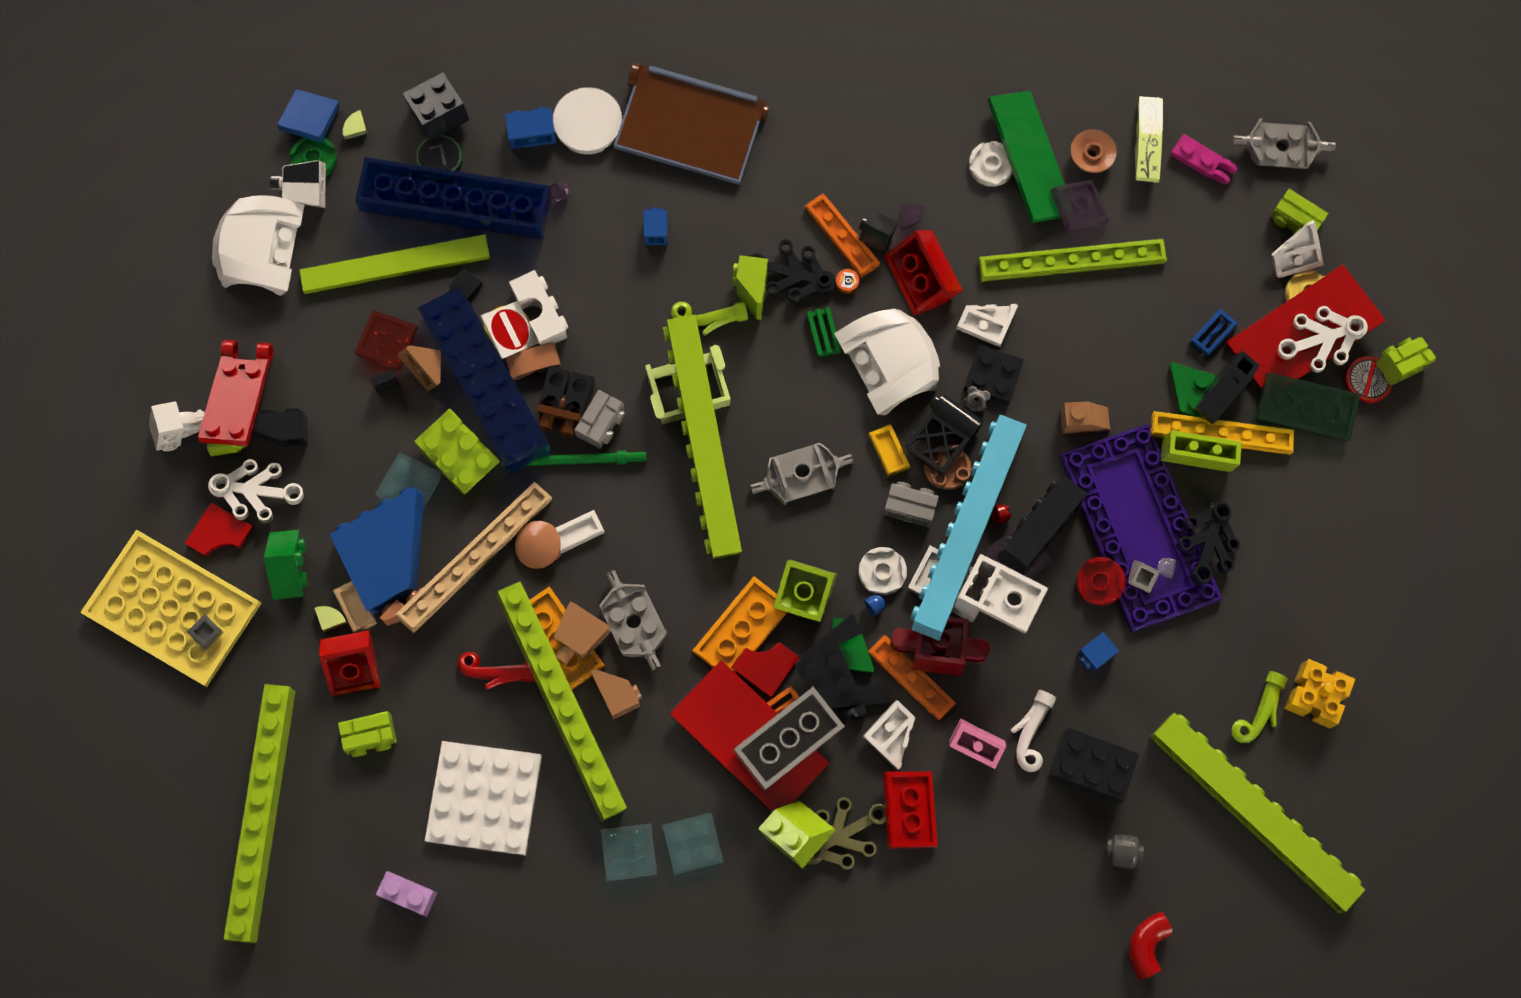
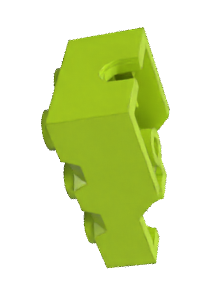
[413,408,500,496]

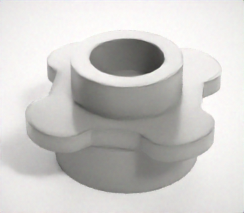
[963,386,990,412]

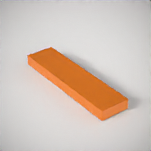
[805,193,880,278]
[868,635,956,722]

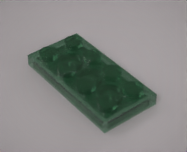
[1255,372,1361,441]

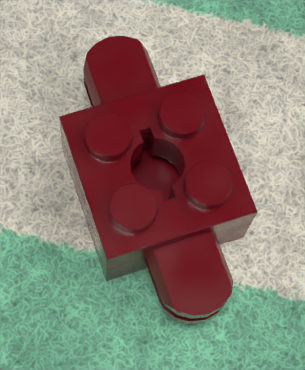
[890,617,990,676]

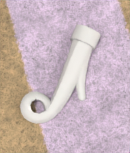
[1011,690,1057,772]

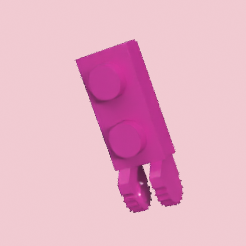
[1170,134,1237,185]

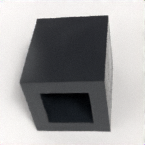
[858,210,898,252]

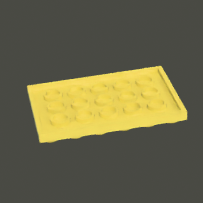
[80,530,262,687]

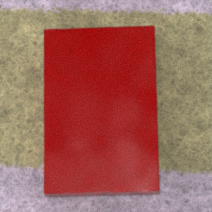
[883,771,938,849]

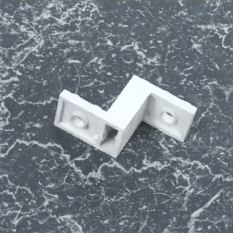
[907,546,1048,634]

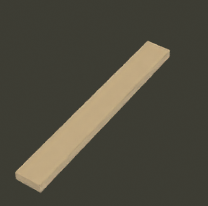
[395,482,552,633]

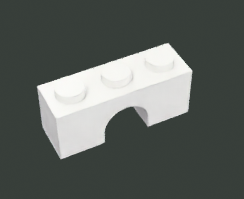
[509,270,568,346]

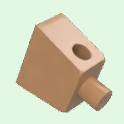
[554,601,611,665]

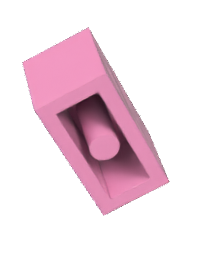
[949,718,1006,769]

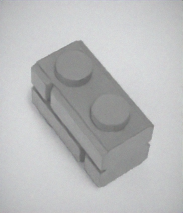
[574,390,626,449]
[883,482,939,528]

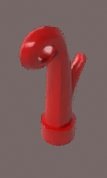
[457,652,535,689]

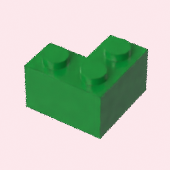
[264,530,308,600]

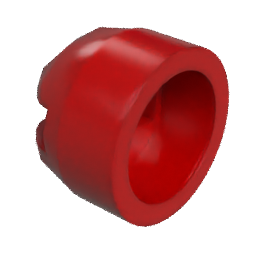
[992,504,1012,525]

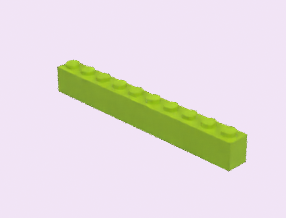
[663,315,742,559]
[496,581,627,822]
[224,684,296,943]
[1150,713,1366,913]

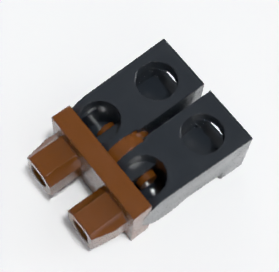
[537,366,595,437]

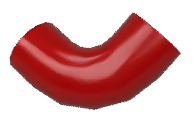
[1129,911,1173,980]

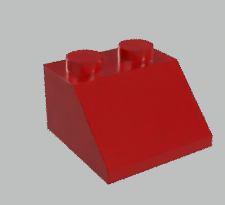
[319,630,380,697]

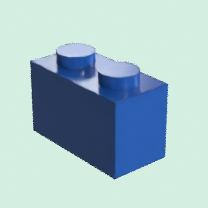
[505,107,556,149]

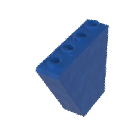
[329,487,424,614]

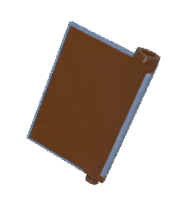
[614,63,769,185]

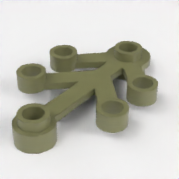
[808,797,886,870]

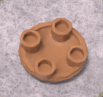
[924,445,972,490]
[515,521,561,569]

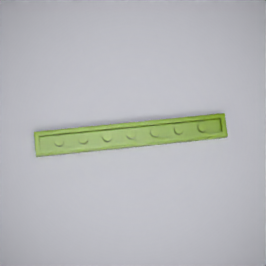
[300,234,490,294]
[978,239,1167,282]

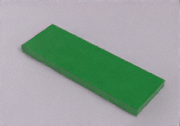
[987,90,1075,223]

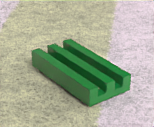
[807,307,841,358]

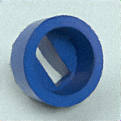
[864,595,885,617]

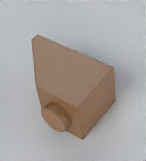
[1060,401,1110,434]
[591,669,642,720]

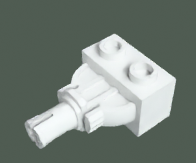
[149,401,205,451]

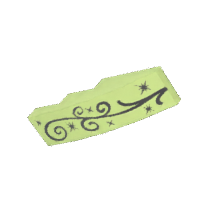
[1135,97,1163,183]

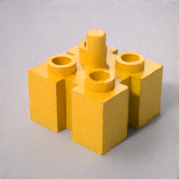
[1284,659,1355,728]

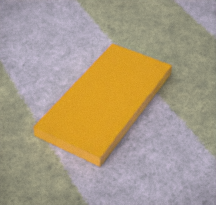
[692,576,788,674]
[530,586,605,690]

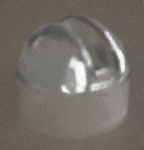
[1157,558,1177,579]

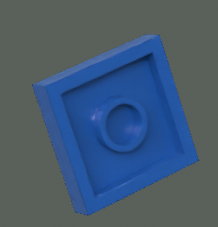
[277,89,340,142]

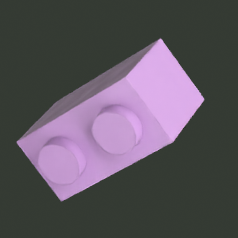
[376,871,437,917]

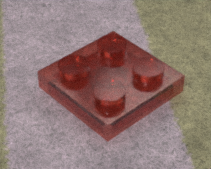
[355,310,418,370]

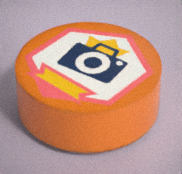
[836,269,859,294]

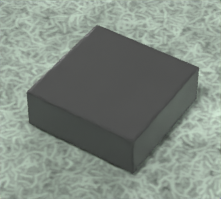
[187,614,224,650]

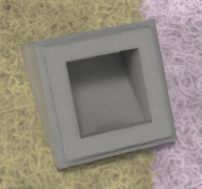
[1128,560,1160,593]

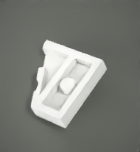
[1271,221,1324,278]
[956,304,1018,347]
[862,700,915,770]

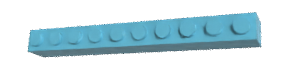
[910,415,1027,641]

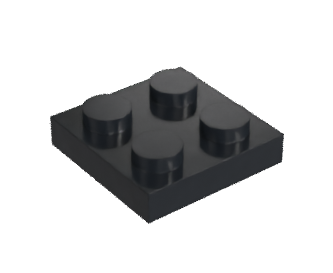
[963,344,1024,405]

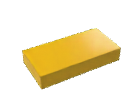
[869,424,910,477]

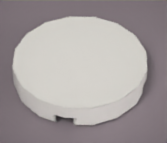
[969,141,1013,186]
[858,547,907,596]

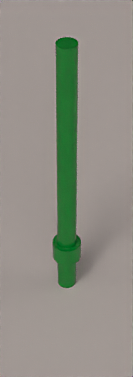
[502,450,647,467]

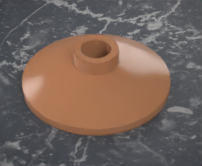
[1070,129,1117,173]

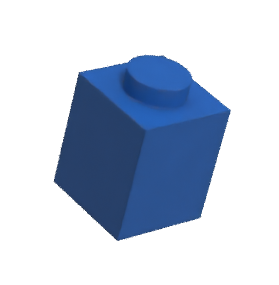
[643,207,668,245]
[1077,632,1119,673]

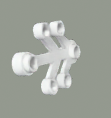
[1277,306,1368,373]
[208,459,304,524]

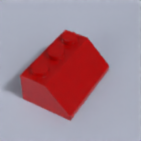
[884,230,963,316]

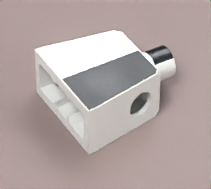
[270,161,326,208]

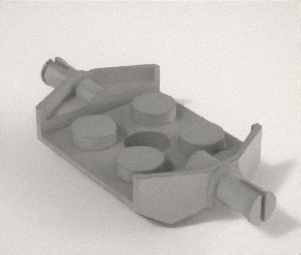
[1232,118,1336,169]
[750,443,854,505]
[599,570,667,671]

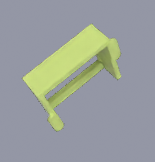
[645,345,731,425]

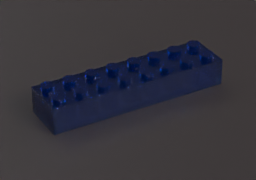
[355,157,552,240]
[418,286,552,475]

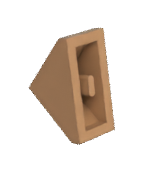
[397,345,441,392]

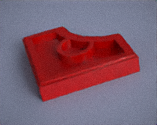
[184,503,254,557]
[730,642,799,697]

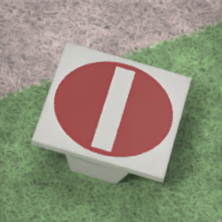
[480,301,539,359]

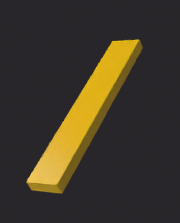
[1150,411,1294,455]

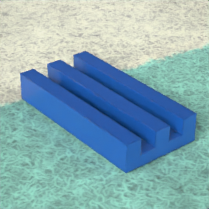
[1189,308,1238,358]

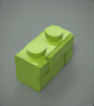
[1270,189,1329,234]
[1376,337,1436,385]
[338,711,397,757]

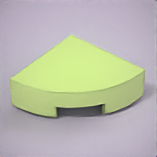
[343,110,367,140]
[315,606,347,632]

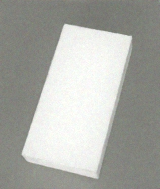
[556,510,605,553]

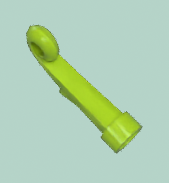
[671,302,748,336]
[1231,671,1288,743]

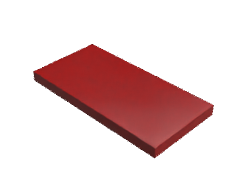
[1225,264,1386,401]
[669,660,829,812]

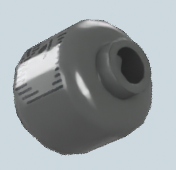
[1107,834,1144,869]

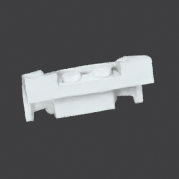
[212,196,305,296]
[834,309,940,415]

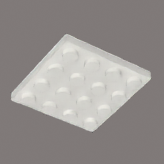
[425,741,542,856]

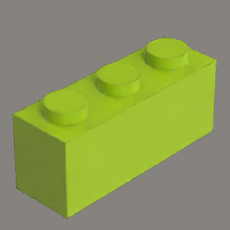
[1161,430,1242,472]

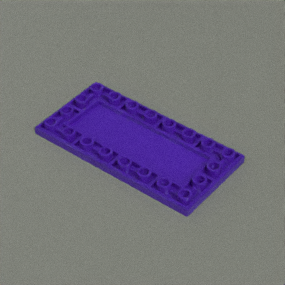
[1059,424,1223,633]

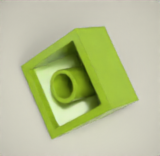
[732,255,768,320]
[773,560,837,622]
[758,801,836,869]

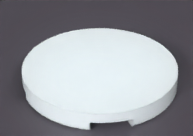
[553,88,622,154]

